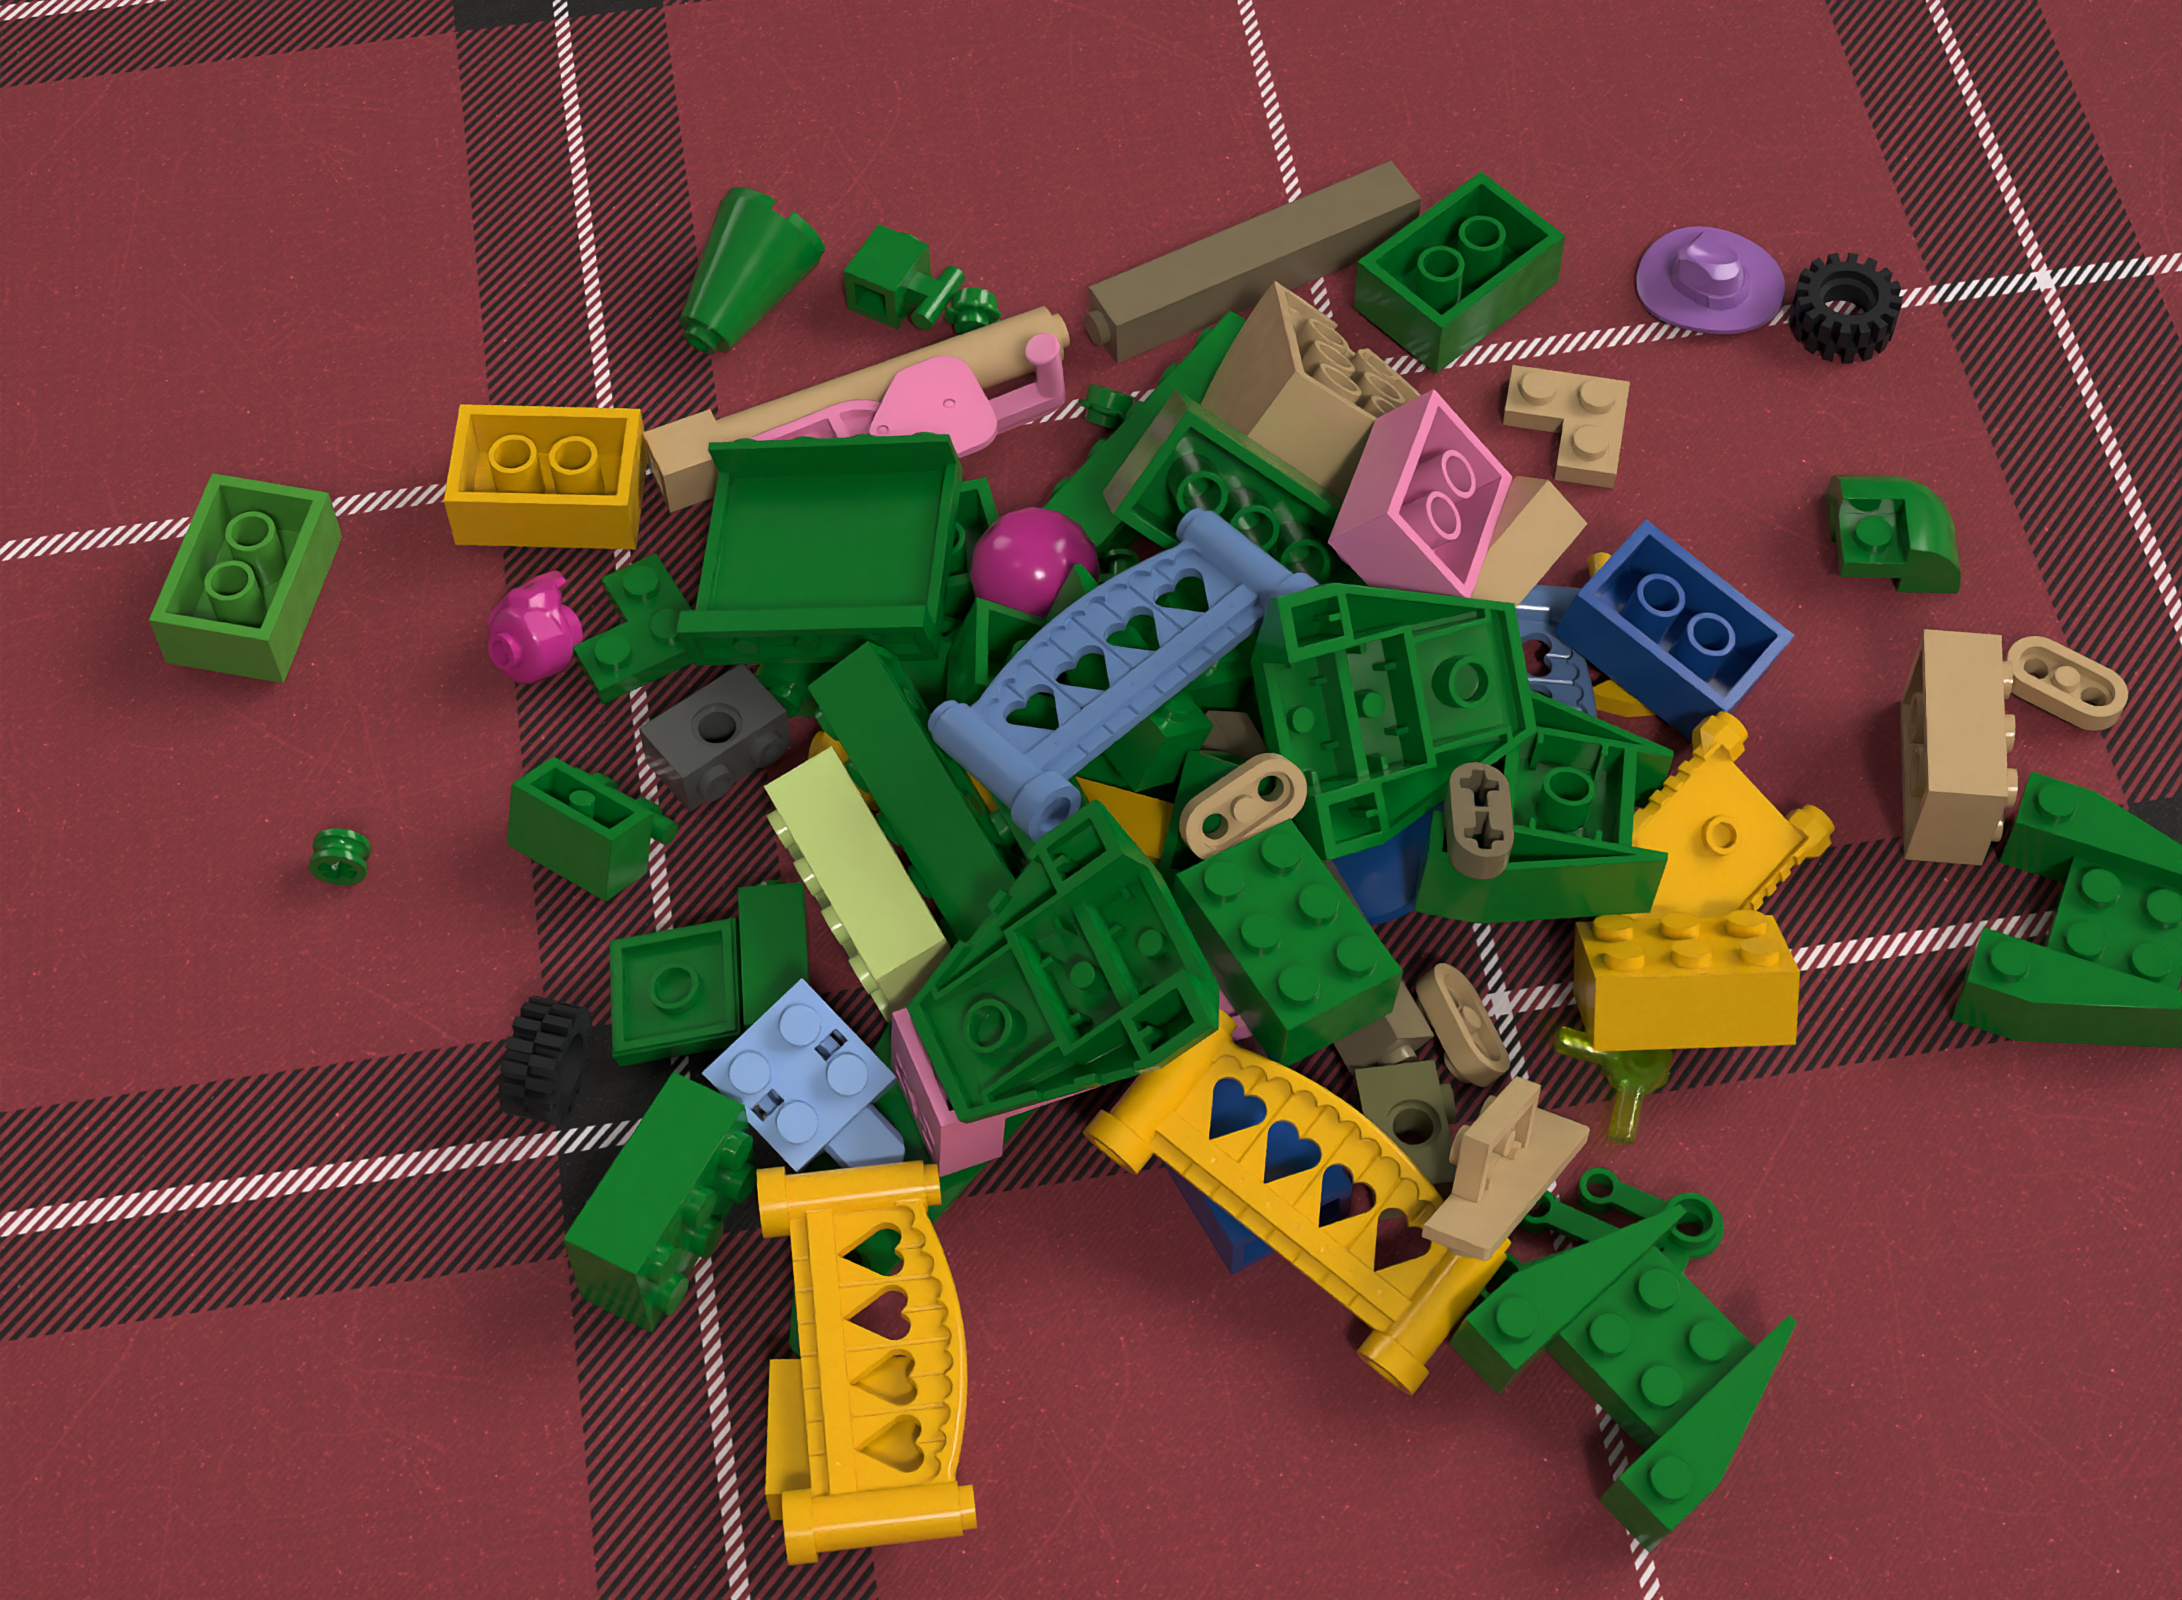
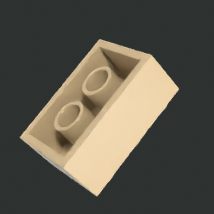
[1900,629,2018,866]

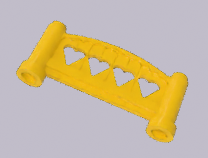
[1082,1008,1511,1396]
[756,1160,977,1566]

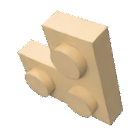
[1503,365,1630,489]

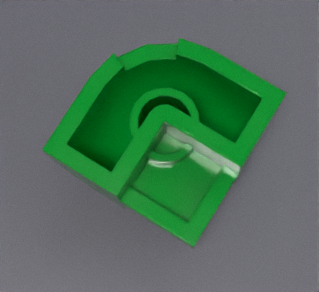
[1825,475,1961,593]

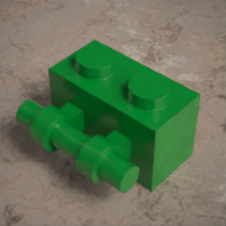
[507,757,678,902]

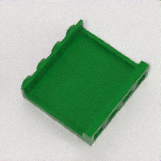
[676,432,963,666]

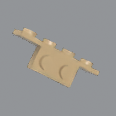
[1422,1076,1590,1261]

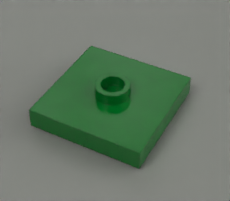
[609,918,745,1067]

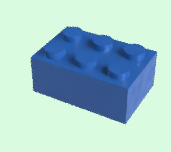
[1553,519,1795,742]

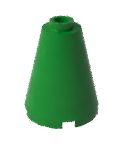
[679,187,825,355]

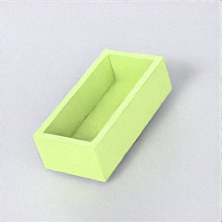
[764,746,953,1023]

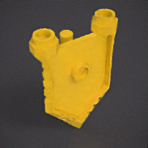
[1621,711,1835,920]

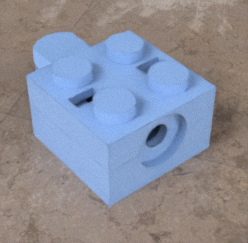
[702,978,906,1173]

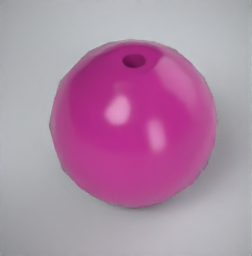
[970,507,1100,618]

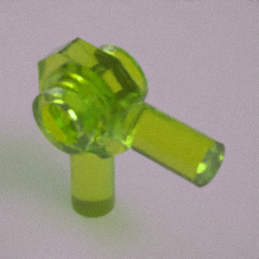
[1553,1026,1673,1145]

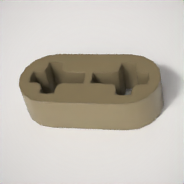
[1444,762,1514,880]

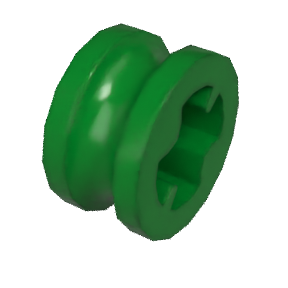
[308,828,371,886]

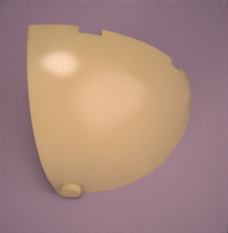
[1201,281,1421,500]

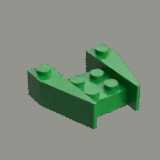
[1045,564,1266,792]
[1414,690,1673,924]
[1951,771,2182,1048]
[1449,1204,1797,1553]

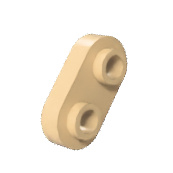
[2005,636,2128,731]
[1179,753,1307,860]
[1416,963,1510,1087]

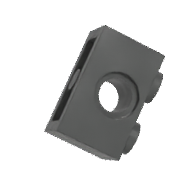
[639,664,792,812]

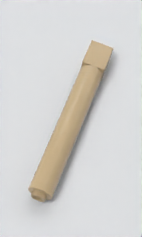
[643,306,1070,513]

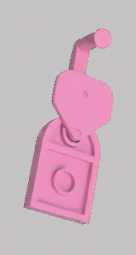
[749,333,1065,458]

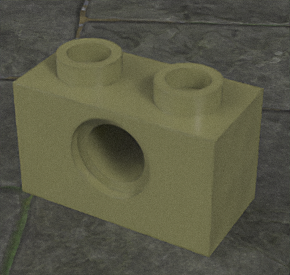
[1351,1060,1457,1220]

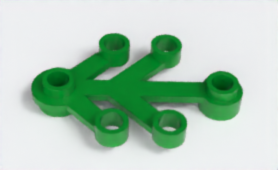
[1474,1167,1724,1306]

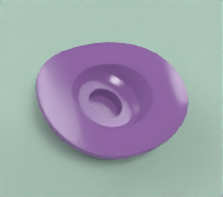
[1636,226,1785,334]

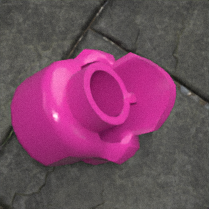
[486,570,583,684]

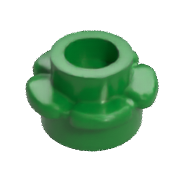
[944,287,1001,335]
[1078,383,1135,430]

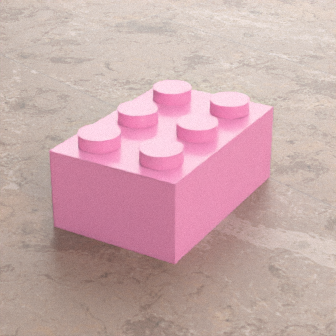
[1328,389,1513,598]

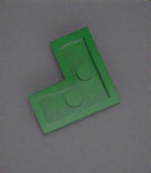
[573,553,693,705]

